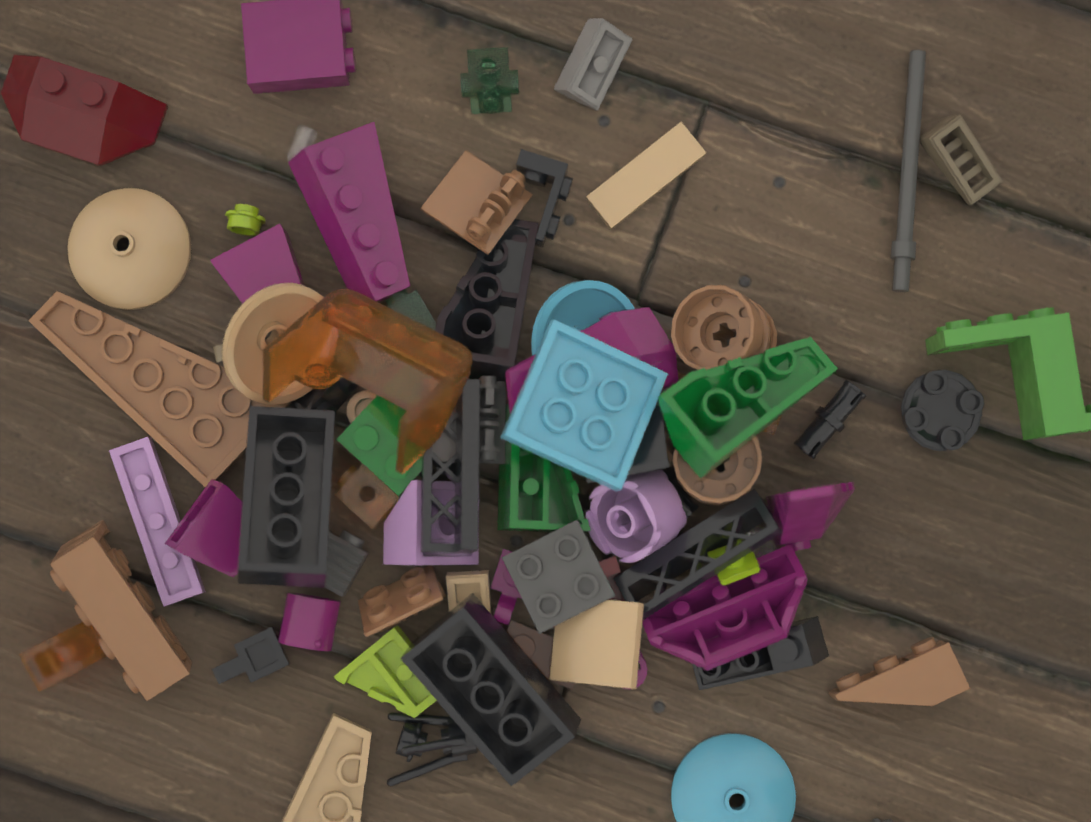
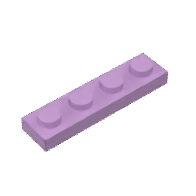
[109,436,206,607]

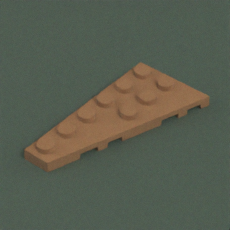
[28,291,292,487]

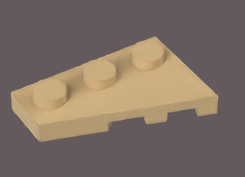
[281,713,372,822]

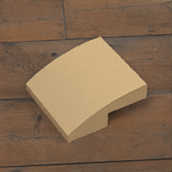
[550,600,644,689]

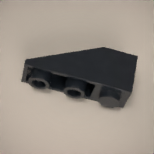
[692,616,829,690]

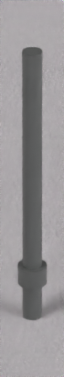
[891,50,926,292]

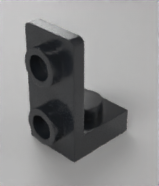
[516,149,573,248]

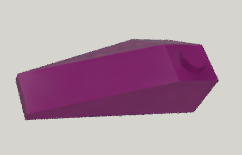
[505,307,679,413]
[766,482,855,551]

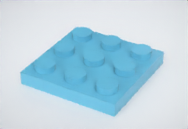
[501,319,668,492]

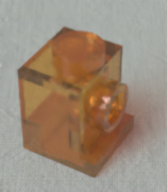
[335,464,401,529]

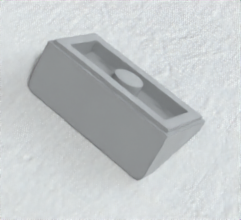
[554,18,632,110]

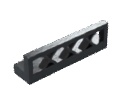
[421,379,480,554]
[613,489,782,621]

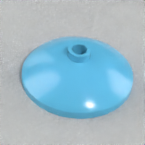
[531,280,635,356]
[671,733,796,822]

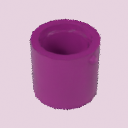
[278,592,341,651]

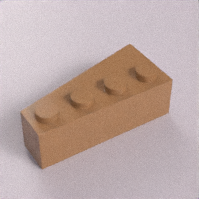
[50,520,192,701]

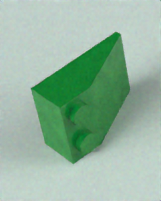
[336,349,455,496]

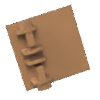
[420,150,533,255]
[358,565,446,637]

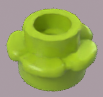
[225,204,266,236]

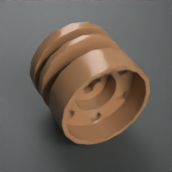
[671,285,777,370]
[673,436,762,506]

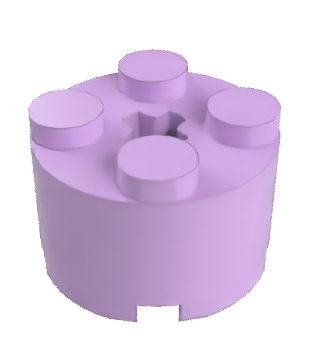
[586,469,687,563]

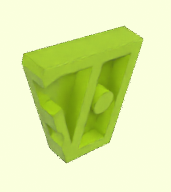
[334,625,437,718]

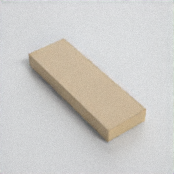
[586,122,707,230]

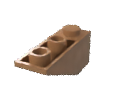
[828,637,970,706]

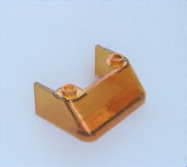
[262,289,472,474]

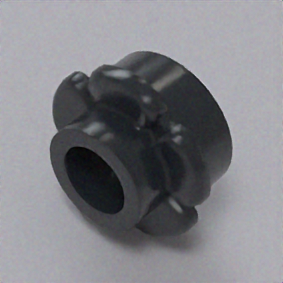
[395,722,428,762]

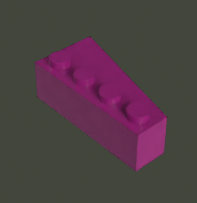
[288,122,410,312]

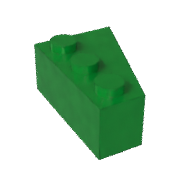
[497,403,591,532]

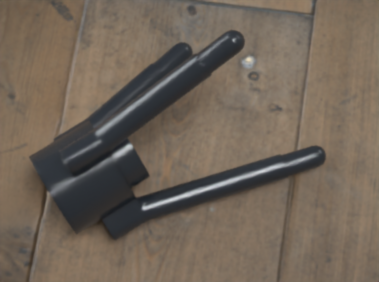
[387,712,477,786]

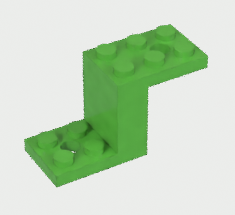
[925,307,1091,441]

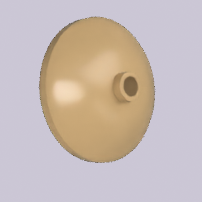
[68,188,191,310]
[222,283,339,405]

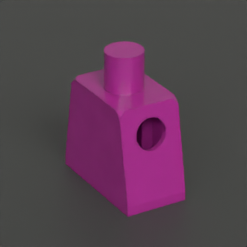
[210,223,305,304]
[165,479,243,577]

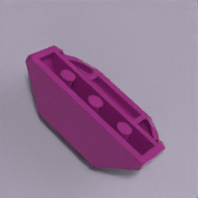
[642,544,808,670]

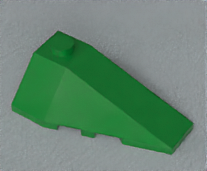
[658,337,838,479]

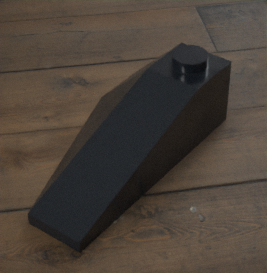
[431,219,539,387]

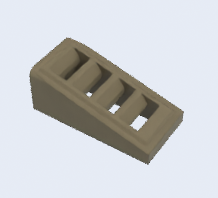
[920,114,1003,205]

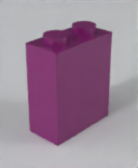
[241,0,356,94]

